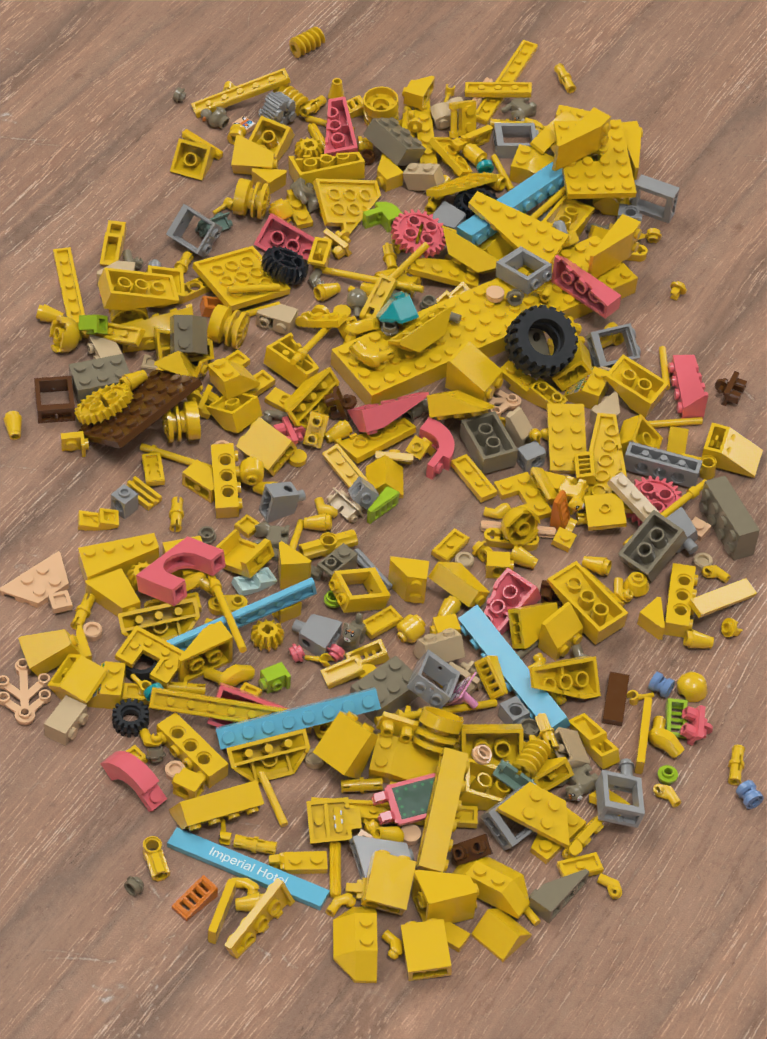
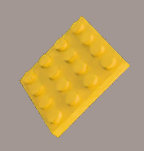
[192,246,291,311]

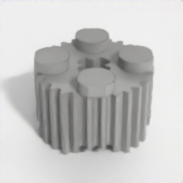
[258,91,297,125]

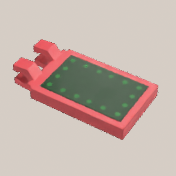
[371,773,436,827]

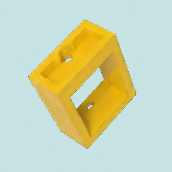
[328,567,391,613]

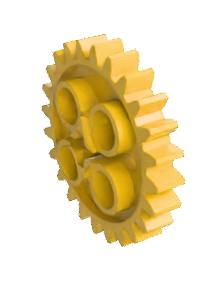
[74,382,133,425]

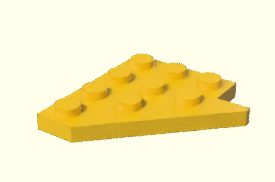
[313,178,381,234]

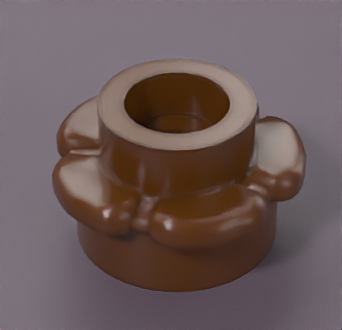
[360,149,375,165]

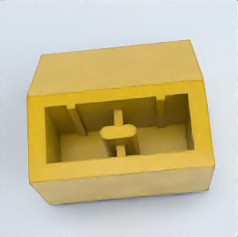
[47,654,108,704]

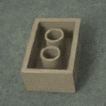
[363,117,426,166]
[69,354,130,404]
[459,411,518,474]
[618,510,687,583]
[350,656,419,724]

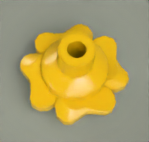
[363,819,381,836]

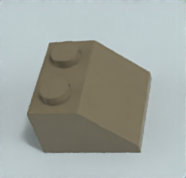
[170,315,208,355]

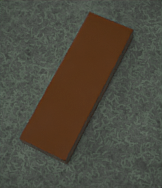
[602,672,630,726]

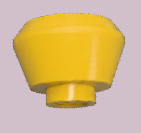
[623,572,650,597]

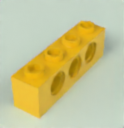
[211,443,243,519]
[664,563,698,638]
[156,712,229,788]

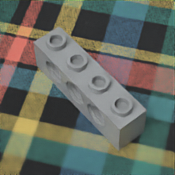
[624,441,702,487]

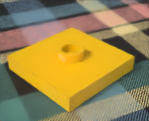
[584,493,627,531]

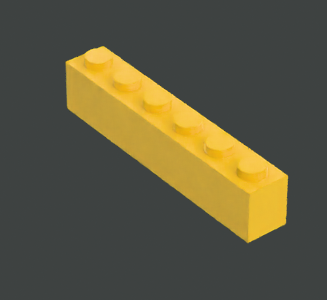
[415,747,470,872]

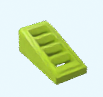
[367,486,400,524]
[665,698,688,739]

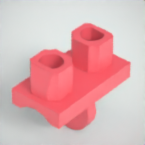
[273,416,306,445]
[680,705,713,746]

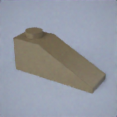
[529,869,589,923]

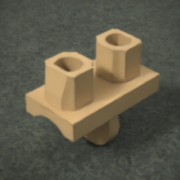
[449,660,483,695]

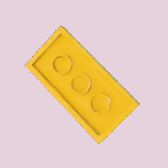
[546,403,587,474]

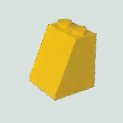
[445,340,504,402]
[313,711,379,779]
[411,870,479,923]

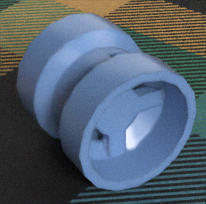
[648,672,675,698]
[736,780,764,809]

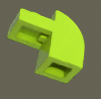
[362,202,403,233]

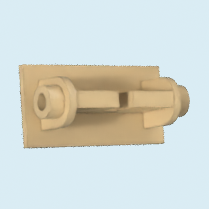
[327,487,364,523]

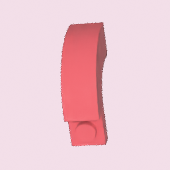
[419,417,455,480]
[100,751,167,812]

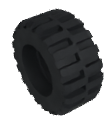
[504,305,578,379]

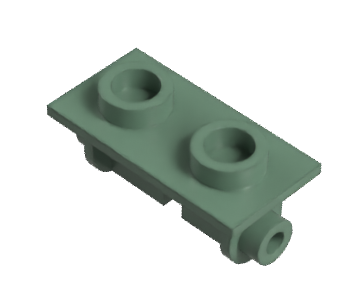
[195,212,233,237]
[492,760,536,790]

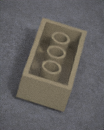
[699,476,760,561]

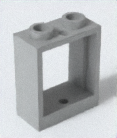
[493,123,539,158]
[630,174,680,223]
[166,204,223,258]
[496,246,552,295]
[585,323,641,368]
[407,649,460,709]
[595,770,645,828]
[480,785,533,851]

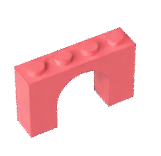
[136,536,226,606]

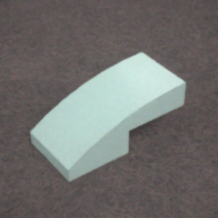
[231,567,277,596]

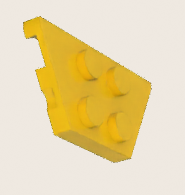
[495,782,570,848]

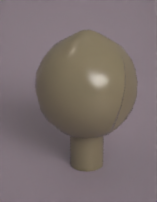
[347,288,368,318]

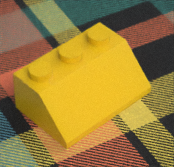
[460,724,523,766]

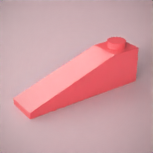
[347,392,429,435]

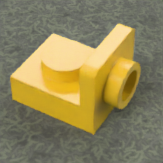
[60,431,89,457]

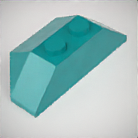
[376,291,419,324]

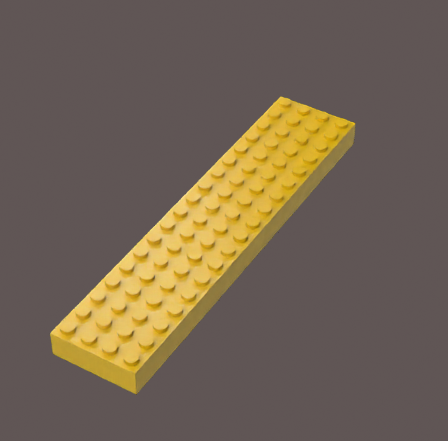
[331,235,638,405]

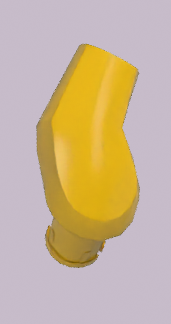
[343,318,380,344]
[348,340,395,367]
[183,571,215,597]
[204,664,255,687]
[648,716,685,758]

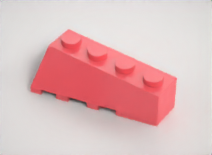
[324,97,358,156]
[551,255,621,319]
[668,355,708,419]

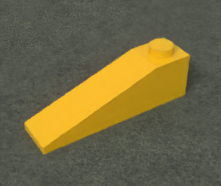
[529,656,601,699]

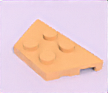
[0,551,69,608]

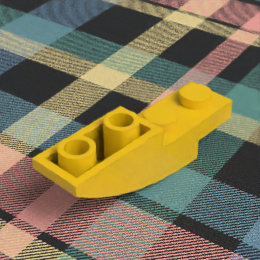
[501,360,569,409]

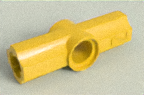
[298,529,358,559]

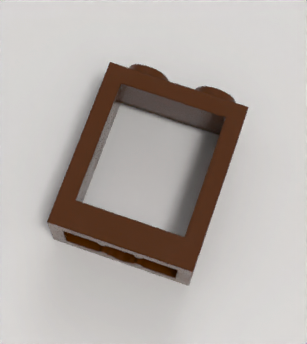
[34,376,75,424]

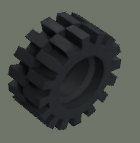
[112,698,149,738]

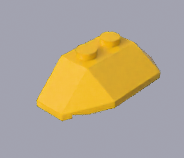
[443,227,499,274]
[388,306,452,353]
[284,367,340,429]
[117,597,200,641]
[226,728,310,783]
[452,856,530,919]
[333,906,378,983]

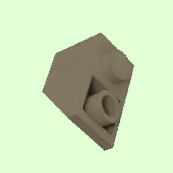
[317,543,358,577]

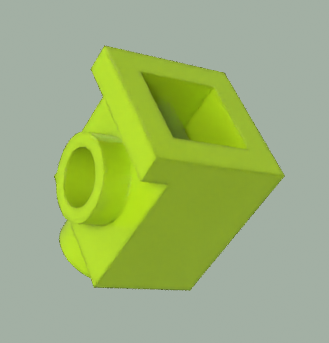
[78,314,108,335]
[258,662,291,694]

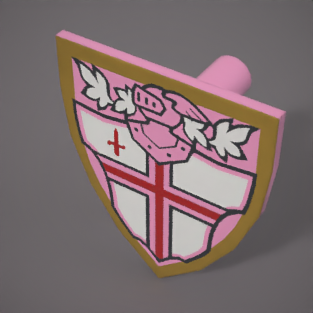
[444,672,479,709]

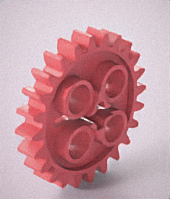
[390,209,446,259]
[626,476,683,526]

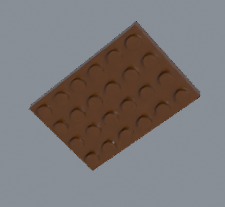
[77,370,202,449]

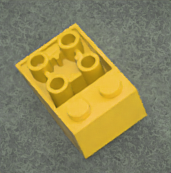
[427,390,495,420]
[702,423,763,478]

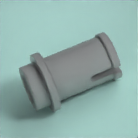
[618,758,635,776]

